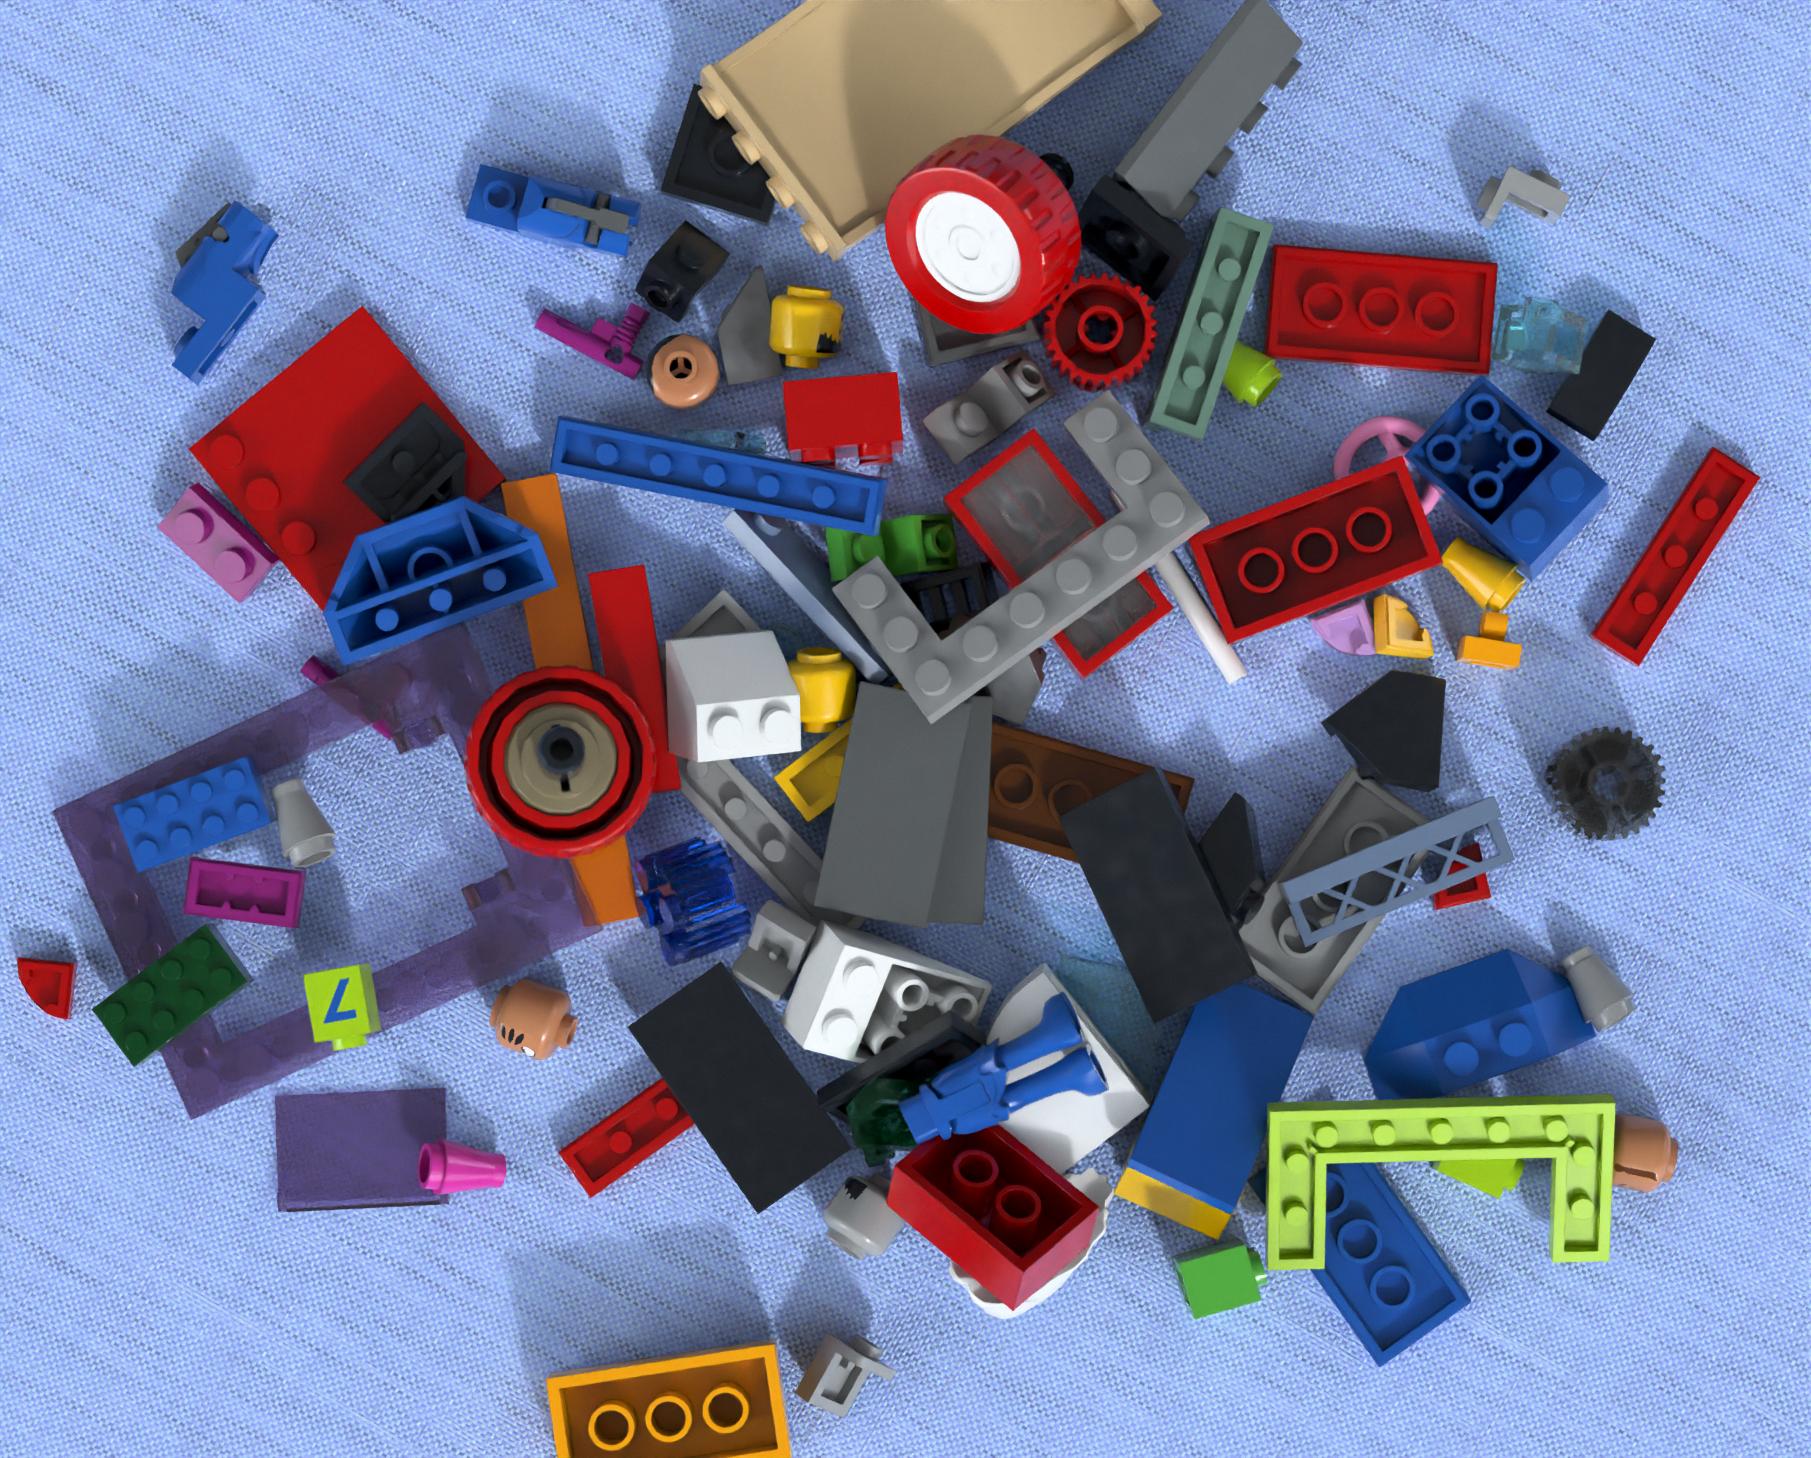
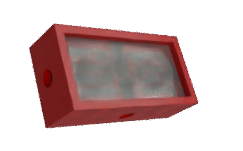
[943,428,1174,682]

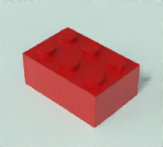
[886,1124,1099,1311]

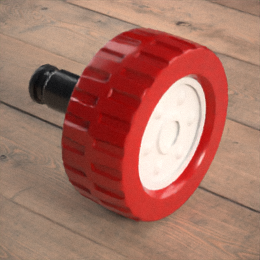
[885,135,1081,334]

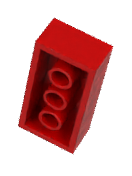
[1188,455,1443,645]

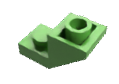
[825,514,958,582]

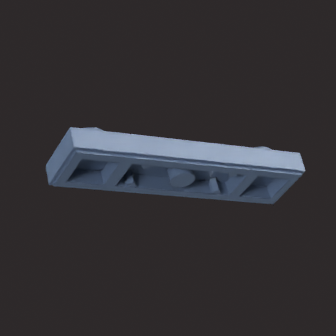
[722,509,894,685]

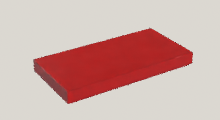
[1263,244,1498,377]

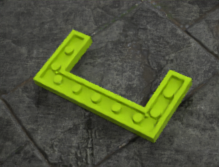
[1265,1094,1616,1270]

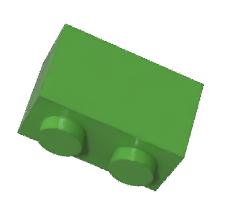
[1172,1237,1268,1319]

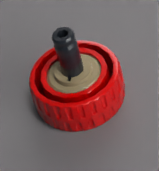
[464,665,657,859]

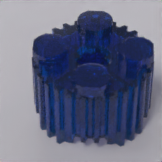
[634,837,752,966]

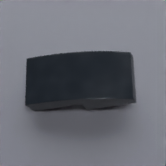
[1546,309,1656,442]

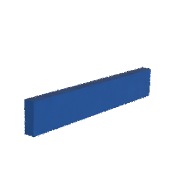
[549,415,888,536]

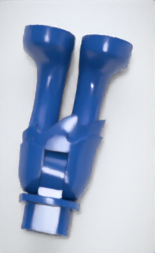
[899,992,1109,1144]

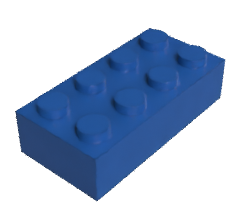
[112,754,277,873]

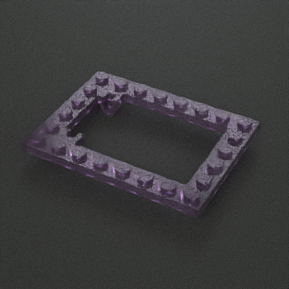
[52,622,604,1120]

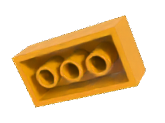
[546,1338,793,1458]

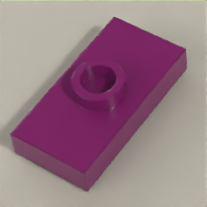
[183,857,307,928]

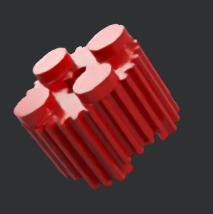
[1042,273,1157,393]

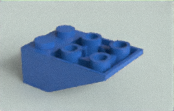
[1404,374,1609,582]

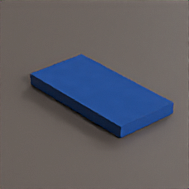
[1126,983,1314,1215]
[1247,1162,1472,1368]

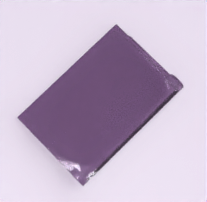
[275,1088,450,1213]

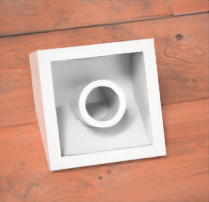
[665,630,801,762]

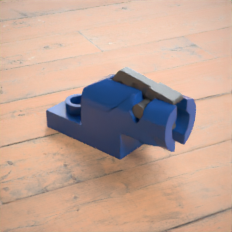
[465,164,642,259]
[171,200,279,385]

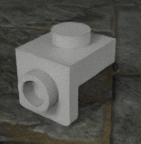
[1476,166,1571,229]
[731,899,817,1001]
[795,1333,896,1418]

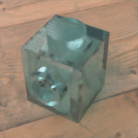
[1491,297,1589,374]

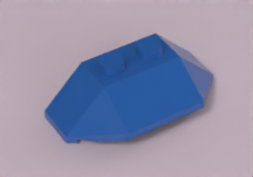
[323,495,558,666]
[1363,949,1596,1100]

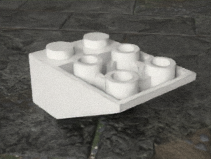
[780,920,993,1064]

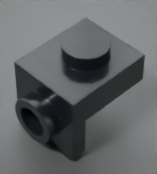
[635,220,730,323]

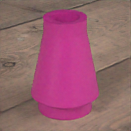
[418,1138,506,1195]

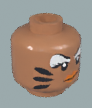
[489,977,578,1061]

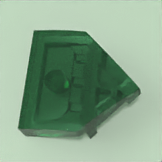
[846,1078,931,1168]

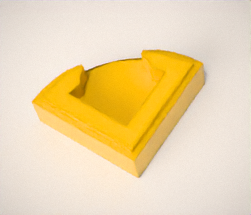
[1373,594,1434,660]

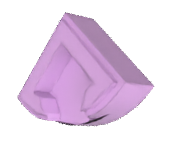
[1309,599,1378,657]

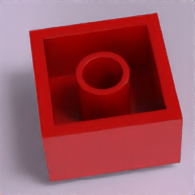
[783,372,903,468]

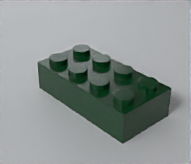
[92,923,255,1067]

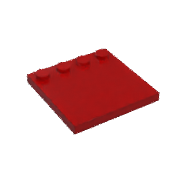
[188,306,507,611]

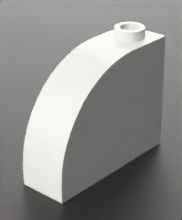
[986,962,1151,1175]

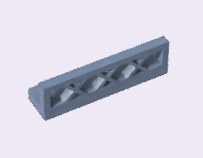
[1278,795,1515,947]

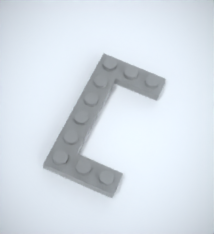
[832,389,1210,724]
[659,589,869,935]

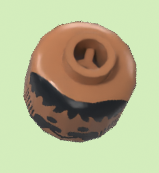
[645,334,720,411]

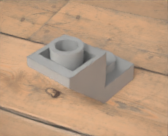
[922,349,1057,466]

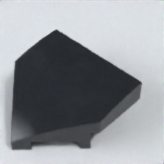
[342,401,467,522]
[1320,670,1446,793]

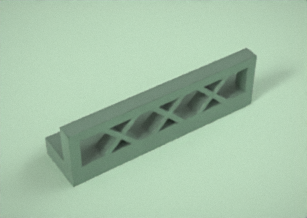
[1141,207,1274,441]

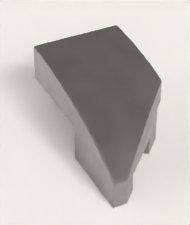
[717,265,783,386]

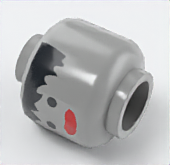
[822,1172,906,1261]

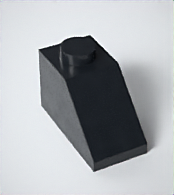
[1198,792,1267,928]

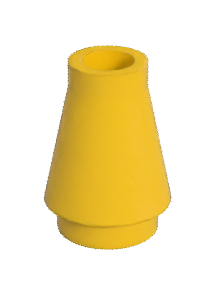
[1441,536,1526,613]

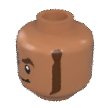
[1612,1113,1678,1193]

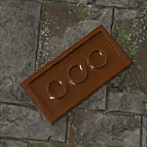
[987,721,1195,864]

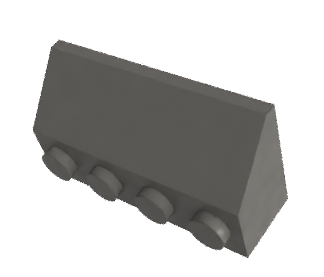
[1112,0,1303,224]

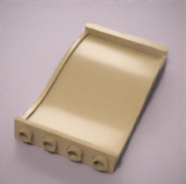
[698,0,1163,262]

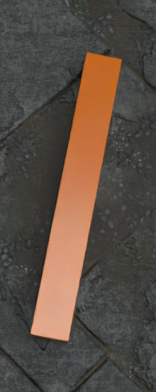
[501,473,641,927]

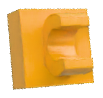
[1456,611,1522,671]

